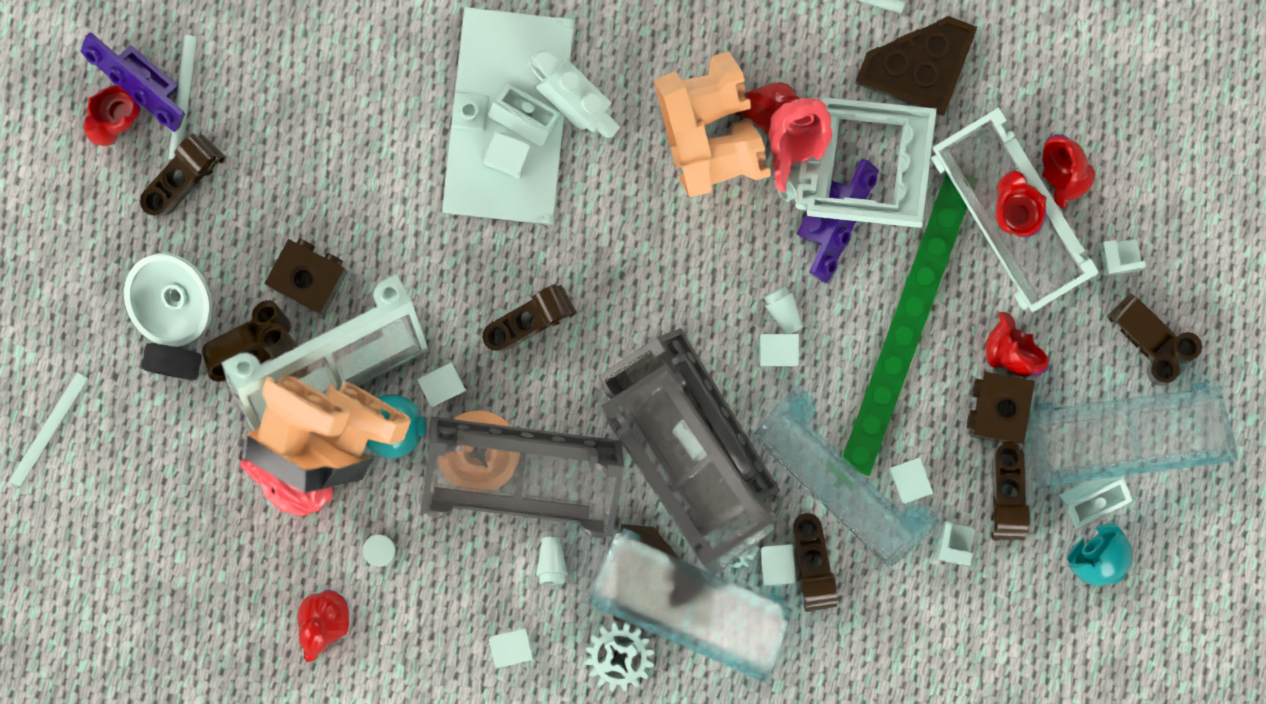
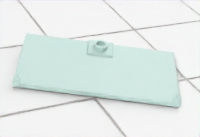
[442,7,575,226]

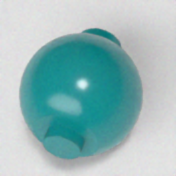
[366,394,427,458]

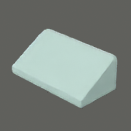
[488,82,561,147]
[1059,467,1133,529]

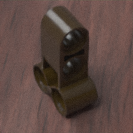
[140,133,226,216]
[482,284,577,351]
[1107,293,1202,386]
[201,300,298,382]
[991,442,1030,540]
[793,513,838,612]

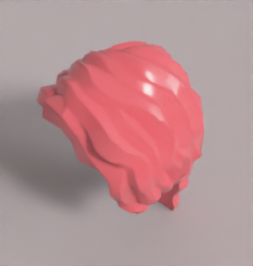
[768,98,832,192]
[240,459,333,516]

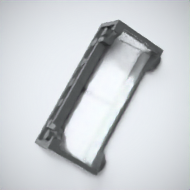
[601,364,776,578]
[420,417,624,538]

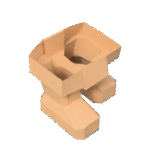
[654,51,771,197]

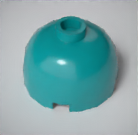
[1067,523,1133,586]

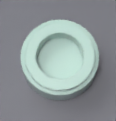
[363,534,396,567]

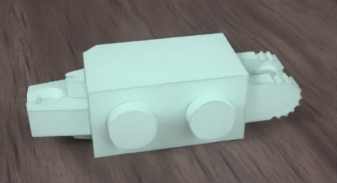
[527,50,620,139]

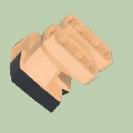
[245,375,411,493]

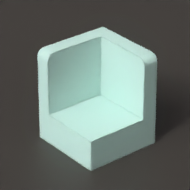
[483,131,530,178]
[1099,239,1146,276]
[759,334,799,369]
[417,362,467,407]
[888,457,933,504]
[936,521,975,566]
[761,544,796,586]
[489,628,534,669]

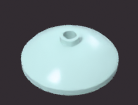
[124,253,212,347]

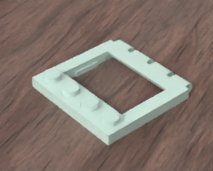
[795,97,936,228]

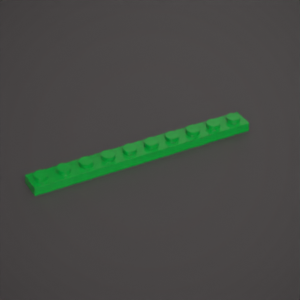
[839,173,978,476]

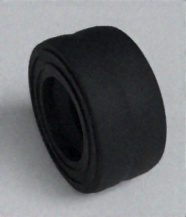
[141,343,202,380]

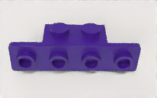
[80,32,185,132]
[797,159,879,283]

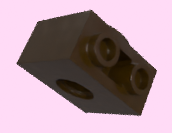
[264,238,348,316]
[966,371,1035,446]

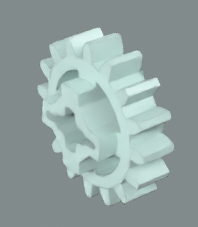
[585,621,655,692]

